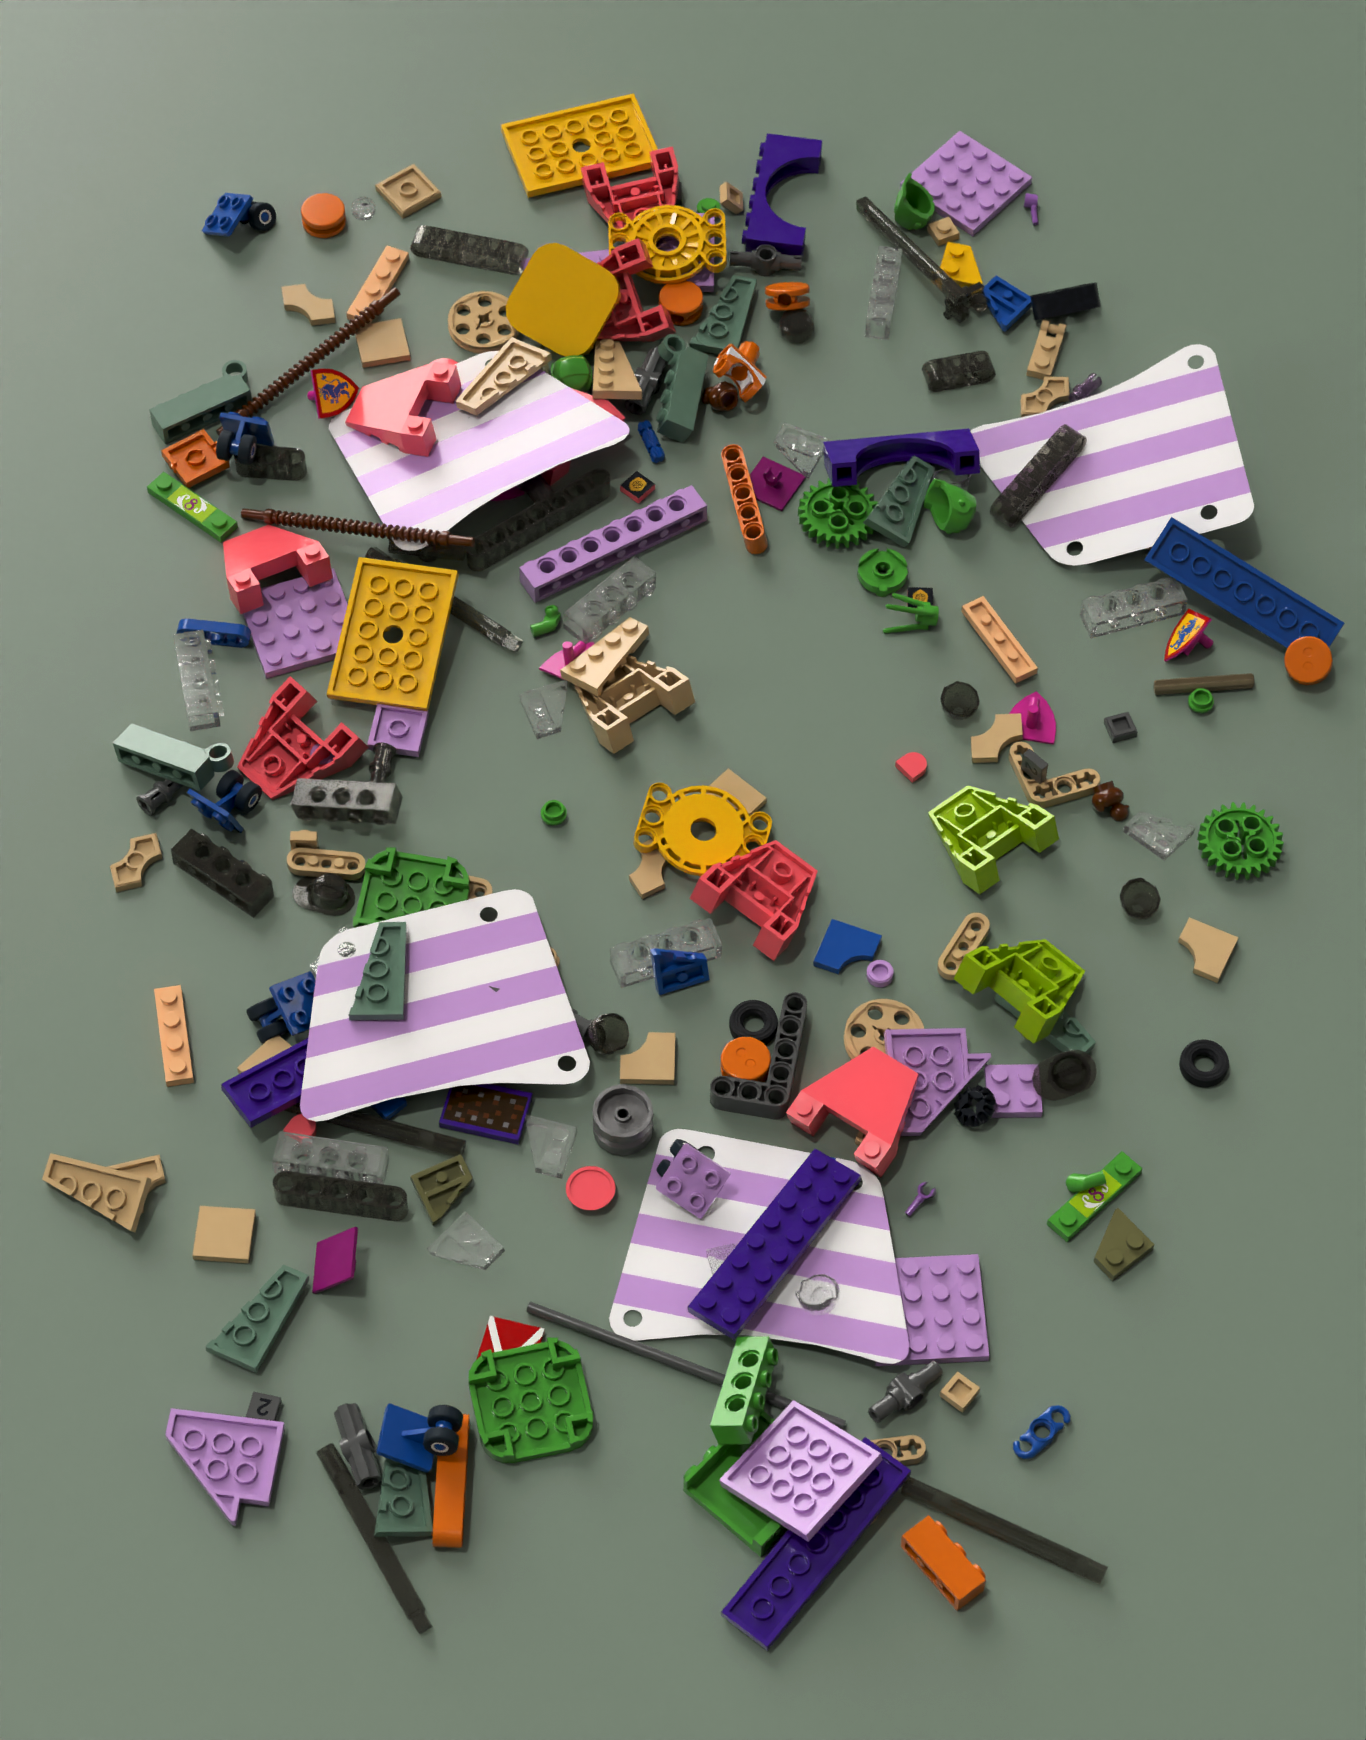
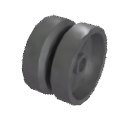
[592,1084,653,1156]

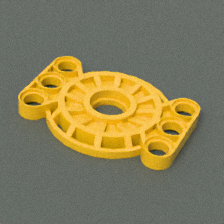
[608,205,727,284]
[633,782,772,876]

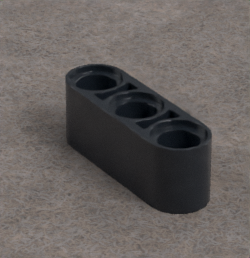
[1030,282,1101,320]

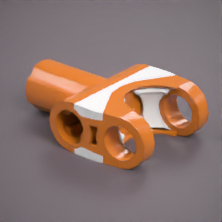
[713,341,767,402]

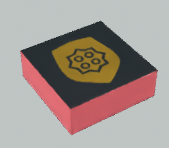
[620,471,655,504]
[907,587,933,608]

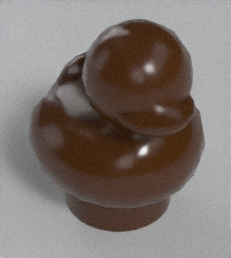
[702,381,738,411]
[1092,780,1130,821]

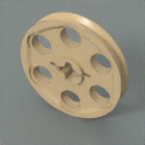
[448,291,519,354]
[844,999,924,1060]

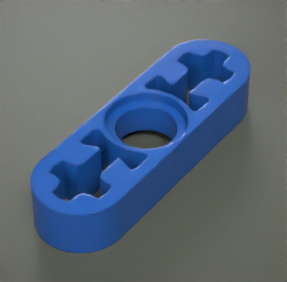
[176,618,251,648]

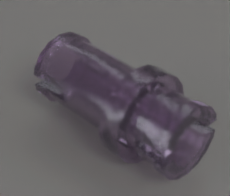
[1069,373,1102,403]

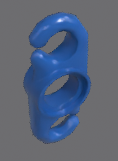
[1013,1405,1071,1459]

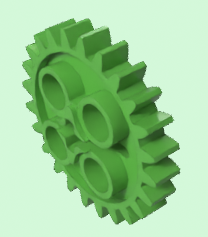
[798,478,878,549]
[1197,802,1284,880]

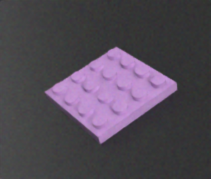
[900,131,1032,236]
[243,568,348,679]
[875,1254,989,1366]
[719,1400,883,1541]

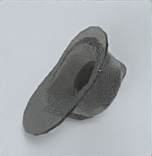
[293,873,355,916]
[1032,1049,1097,1101]

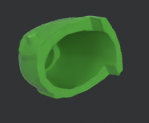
[894,173,935,230]
[550,355,593,393]
[923,479,976,534]

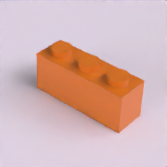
[900,1515,986,1611]

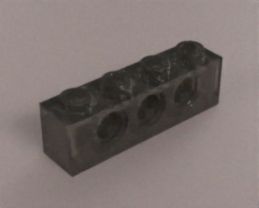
[290,778,403,825]
[171,828,274,918]

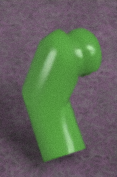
[530,605,561,637]
[1065,1171,1106,1193]

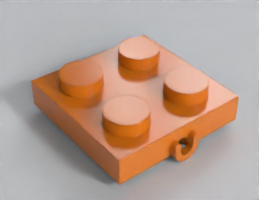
[161,429,230,488]

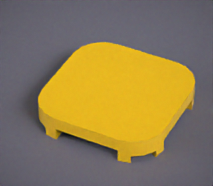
[506,243,621,357]

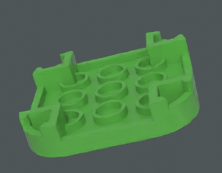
[353,847,470,928]
[469,1337,593,1463]

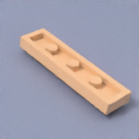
[347,246,409,324]
[961,596,1038,684]
[154,985,194,1087]

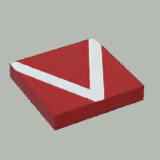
[476,1316,545,1360]

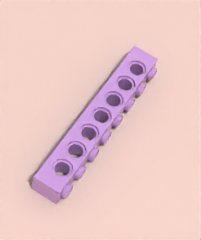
[519,485,707,603]

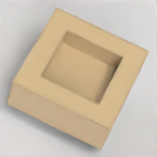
[720,181,743,215]
[927,217,960,246]
[290,830,319,850]
[940,1371,980,1413]

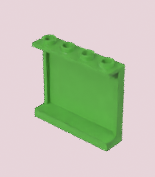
[683,1409,788,1557]

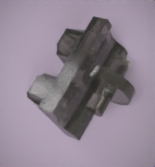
[943,282,988,323]

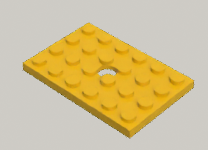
[501,93,658,198]
[327,557,459,711]

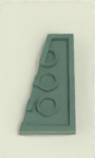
[689,275,757,354]
[863,456,935,547]
[349,922,407,1020]
[994,993,1096,1063]
[205,1264,309,1373]
[374,1458,433,1537]

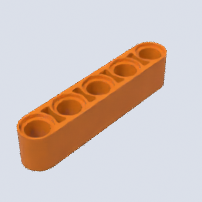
[721,444,768,554]
[432,1414,470,1548]

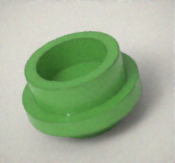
[697,198,720,218]
[1188,688,1214,713]
[541,800,567,825]

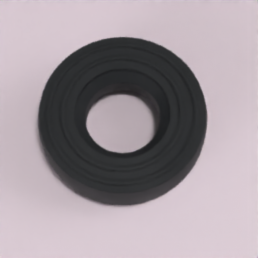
[729,1000,778,1045]
[1179,1039,1229,1087]

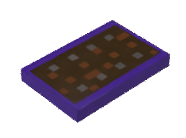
[439,1084,533,1145]

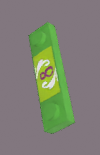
[147,472,238,543]
[1047,1151,1142,1242]

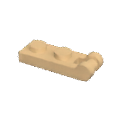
[1026,319,1067,380]

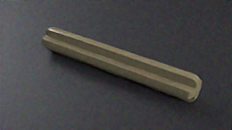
[1153,673,1255,695]

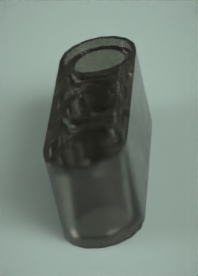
[922,351,996,392]
[234,445,307,481]

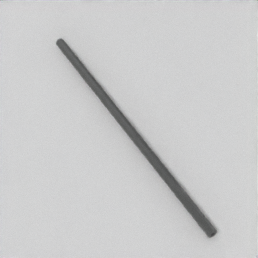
[526,1301,846,1430]

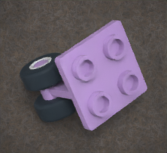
[656,1139,731,1219]

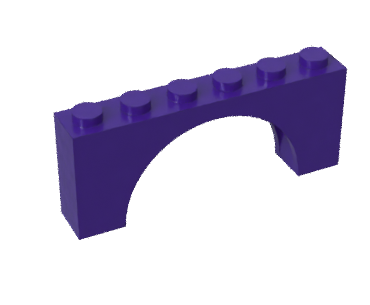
[742,133,822,257]
[823,428,980,487]

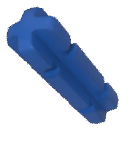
[638,420,665,463]

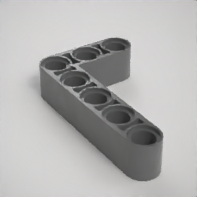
[710,992,807,1119]

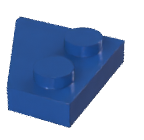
[981,275,1032,332]
[650,948,710,995]

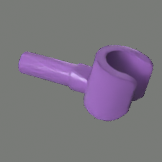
[1024,193,1039,225]
[905,1182,936,1217]

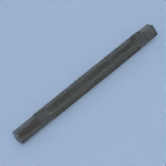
[856,196,968,306]
[365,547,523,652]
[284,1102,466,1157]
[316,1443,432,1634]
[900,1476,1108,1584]

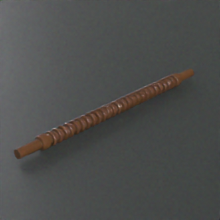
[216,287,400,436]
[241,508,475,548]

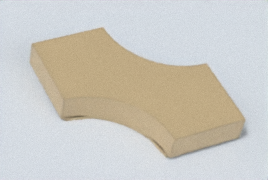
[282,284,335,326]
[1020,377,1070,417]
[971,713,1023,763]
[110,833,162,892]
[629,839,668,899]

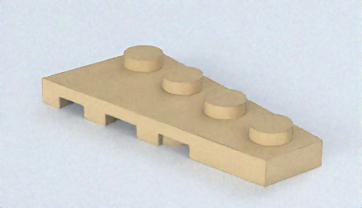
[455,337,552,416]
[593,339,642,400]
[560,617,649,696]
[42,1153,152,1233]

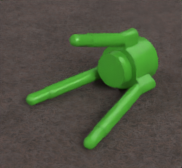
[883,593,939,633]

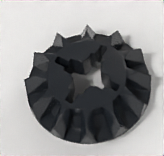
[954,1084,996,1127]

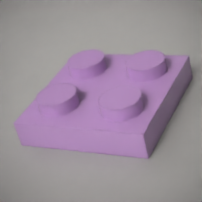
[367,703,429,757]
[984,1064,1043,1118]

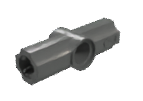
[625,347,668,415]
[334,1403,382,1490]

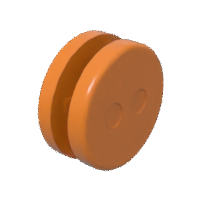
[301,193,346,238]
[659,280,703,326]
[765,282,810,310]
[1284,636,1333,685]
[720,1037,771,1083]

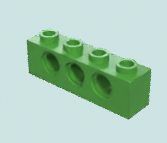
[710,1336,778,1444]

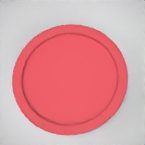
[566,1166,615,1210]

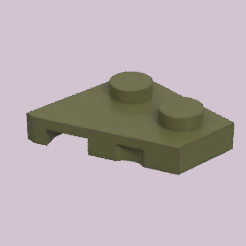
[1094,1208,1154,1281]

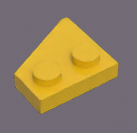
[937,242,983,292]

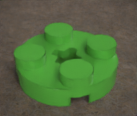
[857,548,908,597]

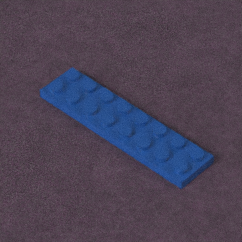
[1144,517,1345,648]

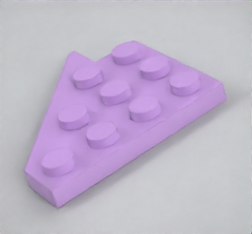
[884,1028,991,1136]
[165,1408,285,1526]

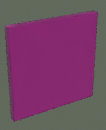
[750,456,806,512]
[312,1227,358,1294]

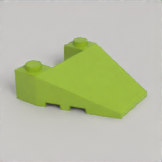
[928,785,1059,894]
[953,939,1085,1044]

